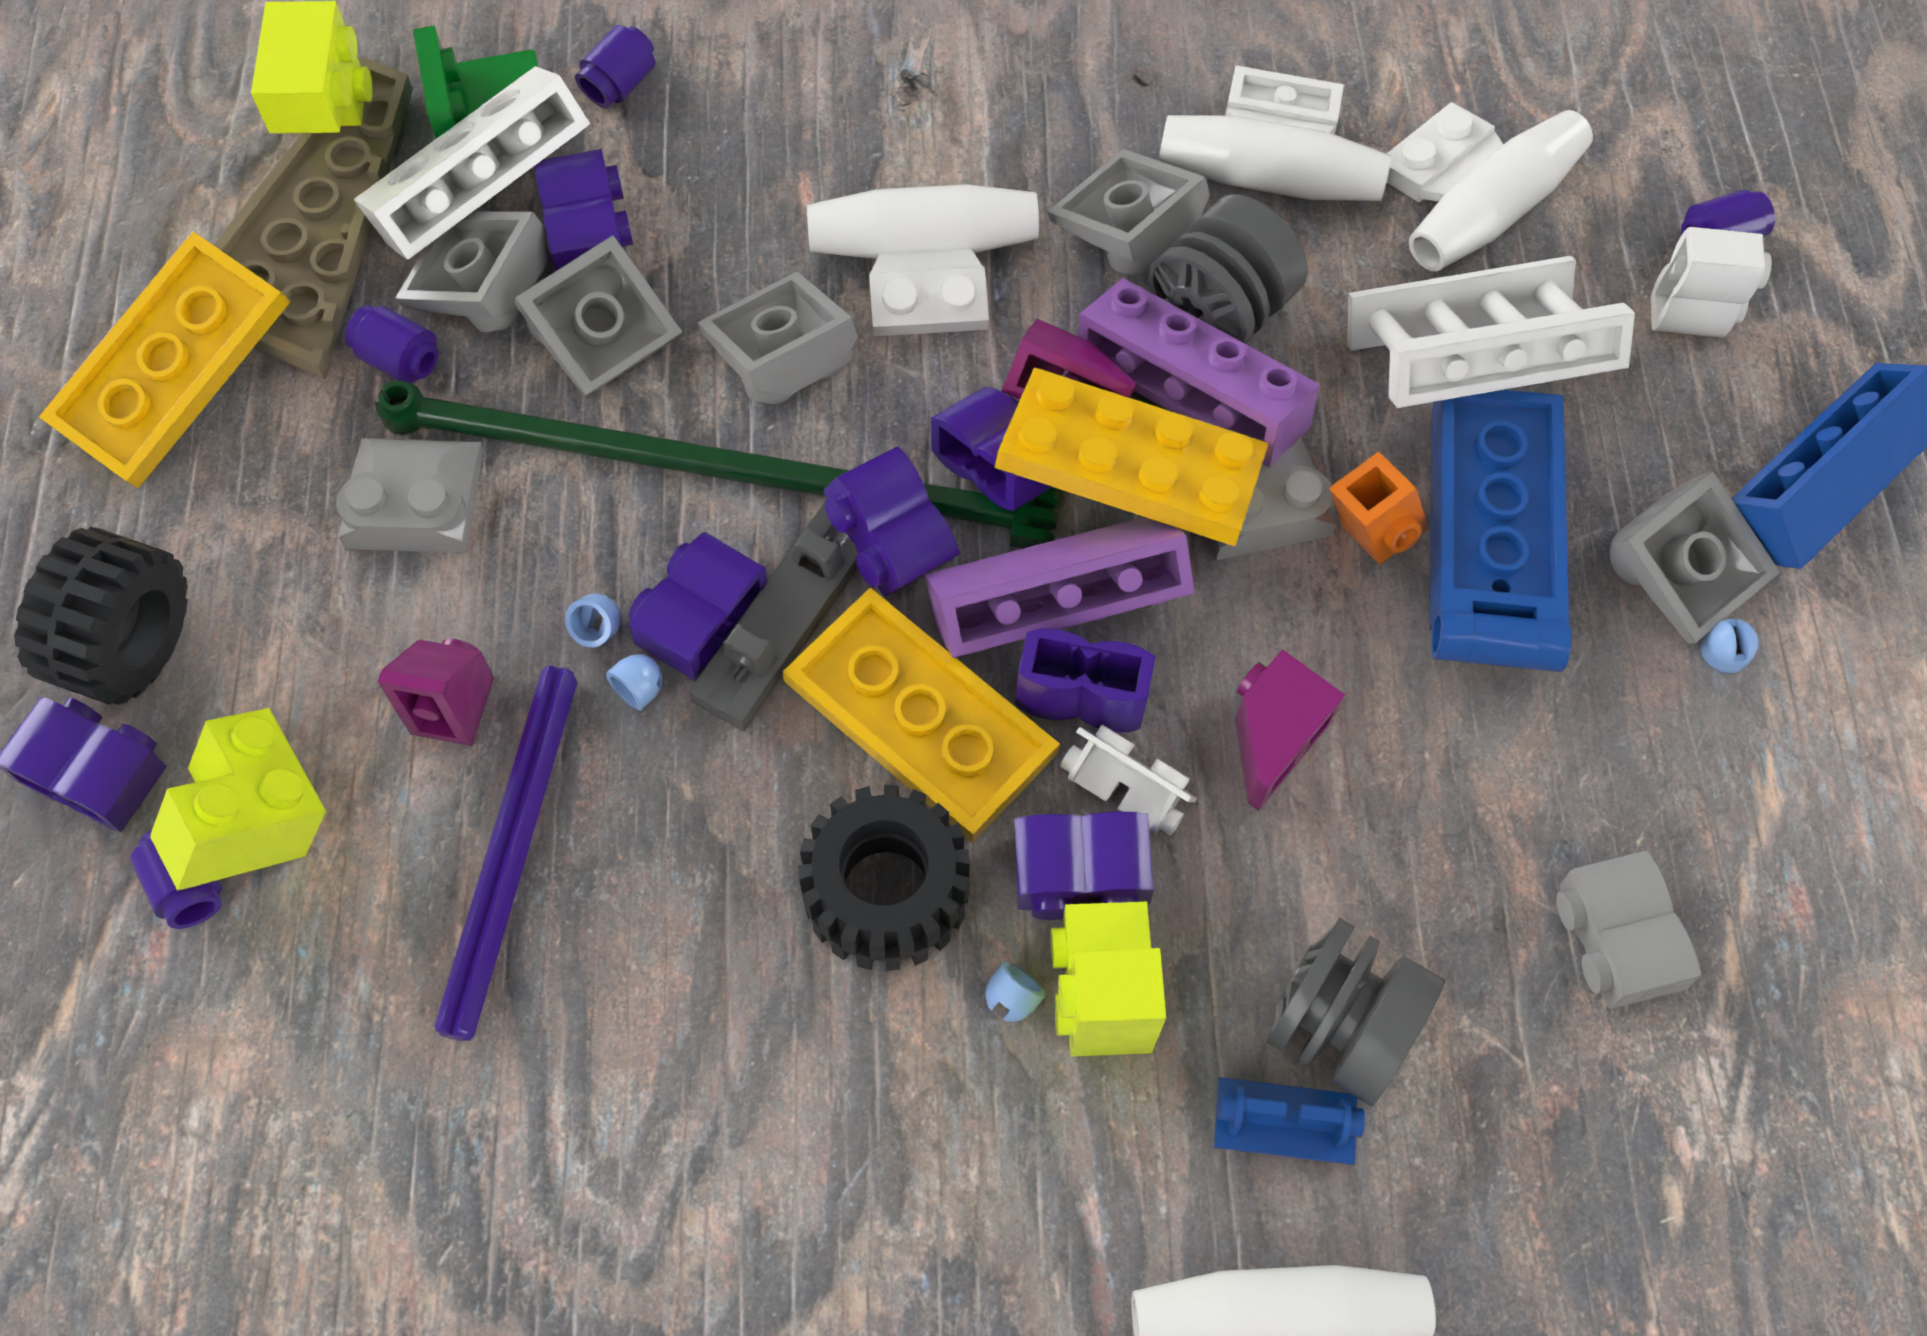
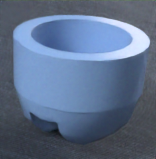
[565,593,622,648]
[1701,619,1759,673]
[606,654,662,711]
[985,961,1046,1022]

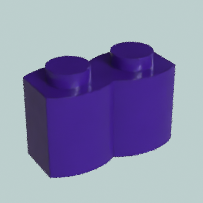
[534,149,633,271]
[931,387,1052,511]
[824,446,960,597]
[629,531,767,681]
[1015,629,1155,732]
[0,697,167,833]
[1014,811,1154,920]

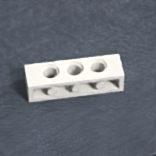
[353,66,590,260]

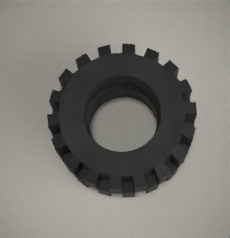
[14,527,188,705]
[798,785,970,971]

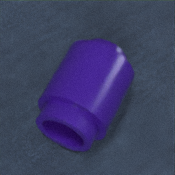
[575,25,656,108]
[1681,189,1775,238]
[345,305,438,384]
[130,830,222,929]

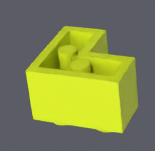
[251,1,373,133]
[150,708,326,891]
[1050,902,1166,1057]

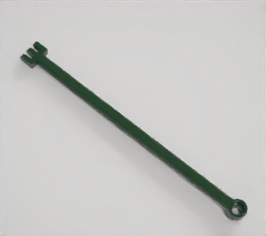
[375,380,1063,548]

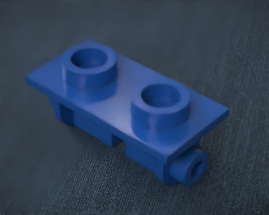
[1214,1077,1365,1165]

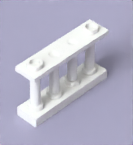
[1347,256,1635,408]

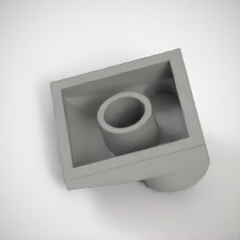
[1047,149,1210,275]
[395,211,549,332]
[514,235,683,398]
[697,271,858,404]
[1209,437,1337,560]
[336,438,483,553]
[1610,471,1780,644]

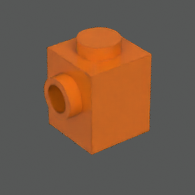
[1329,451,1429,565]

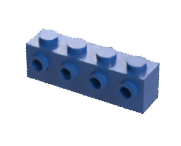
[1731,363,1927,569]

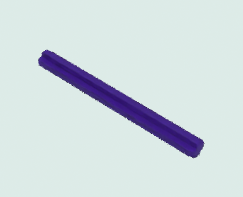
[435,665,577,1041]

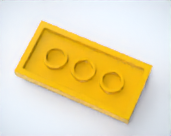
[39,231,291,489]
[994,367,1269,546]
[782,587,1060,843]

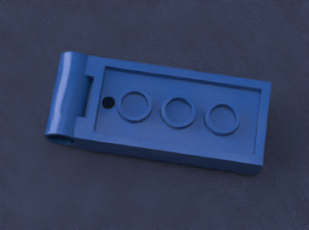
[1429,389,1571,672]

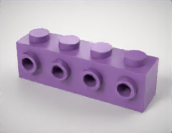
[1078,278,1320,468]
[925,517,1195,658]

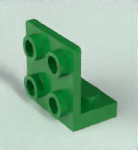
[412,25,539,139]

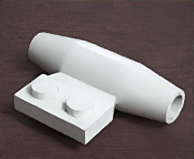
[1159,65,1391,201]
[1386,102,1593,271]
[807,184,1039,336]
[1132,1265,1436,1336]

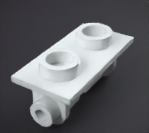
[1060,725,1197,836]

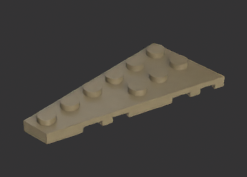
[214,56,413,379]

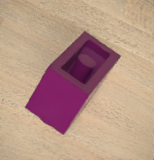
[1001,319,1136,400]
[377,639,494,746]
[1235,649,1345,811]

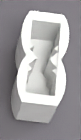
[1650,227,1772,338]

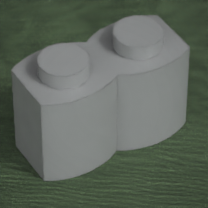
[1556,850,1702,1009]

